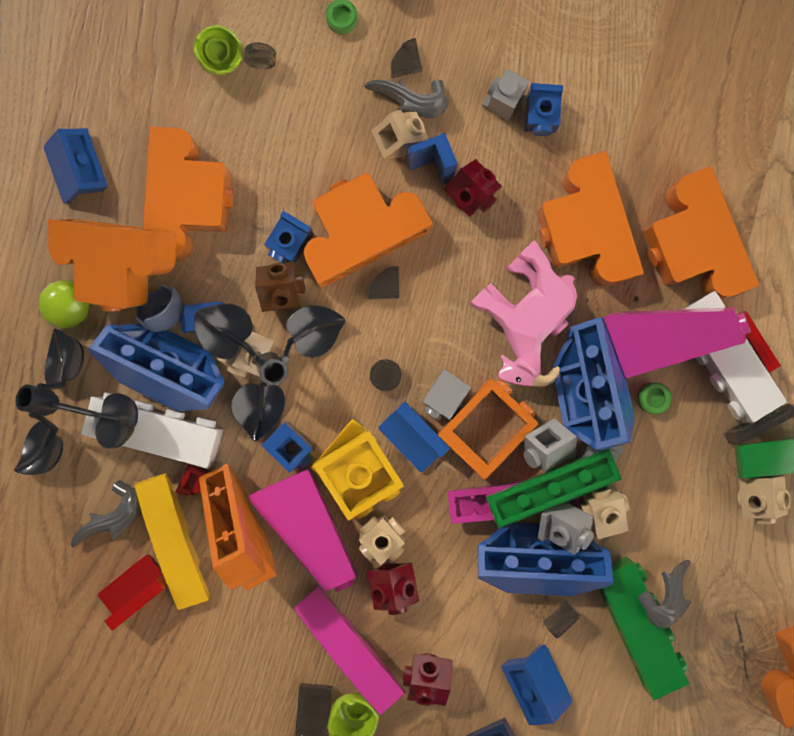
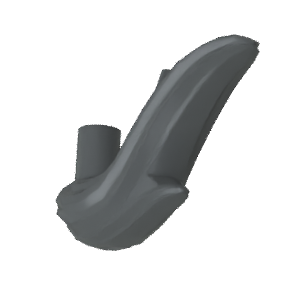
[364,79,449,118]
[71,481,142,548]
[637,560,692,628]

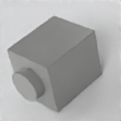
[422,369,471,421]

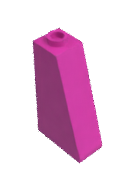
[604,307,751,379]
[248,467,357,592]

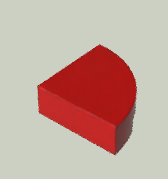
[175,464,210,496]

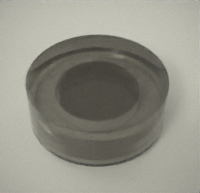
[244,42,277,69]
[370,359,402,391]

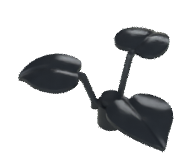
[194,303,346,441]
[14,329,138,475]

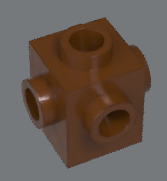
[255,262,305,312]

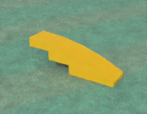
[134,473,210,610]

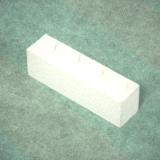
[684,291,787,423]
[81,392,224,468]

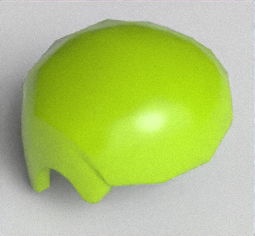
[194,25,242,76]
[38,279,90,329]
[327,693,379,736]

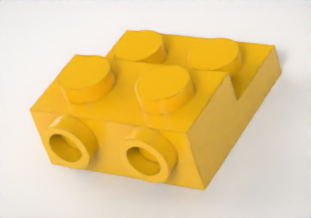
[313,430,404,521]

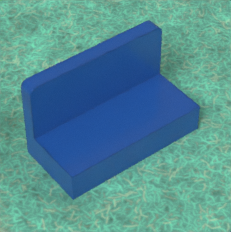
[44,128,108,204]
[407,133,458,185]
[378,401,450,472]
[501,644,573,725]

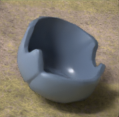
[135,284,184,332]

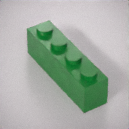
[599,557,690,700]

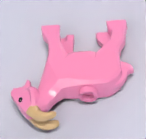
[469,240,577,387]

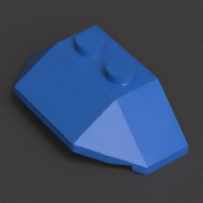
[553,317,635,451]
[89,324,224,411]
[478,522,613,596]

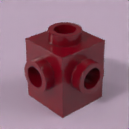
[443,159,502,217]
[367,563,419,615]
[402,653,453,706]

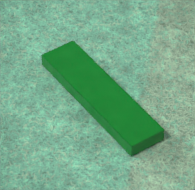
[485,448,622,529]

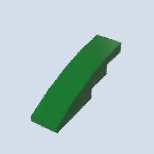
[734,437,794,479]

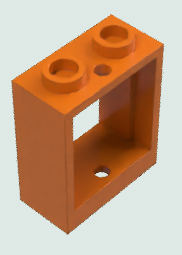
[436,378,539,480]

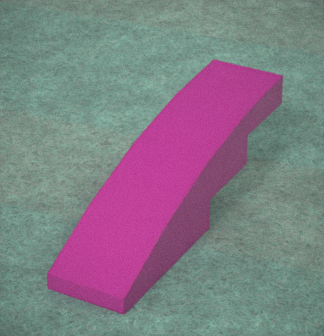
[447,481,581,524]
[294,587,406,715]

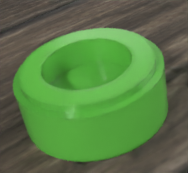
[326,0,358,34]
[637,382,672,414]

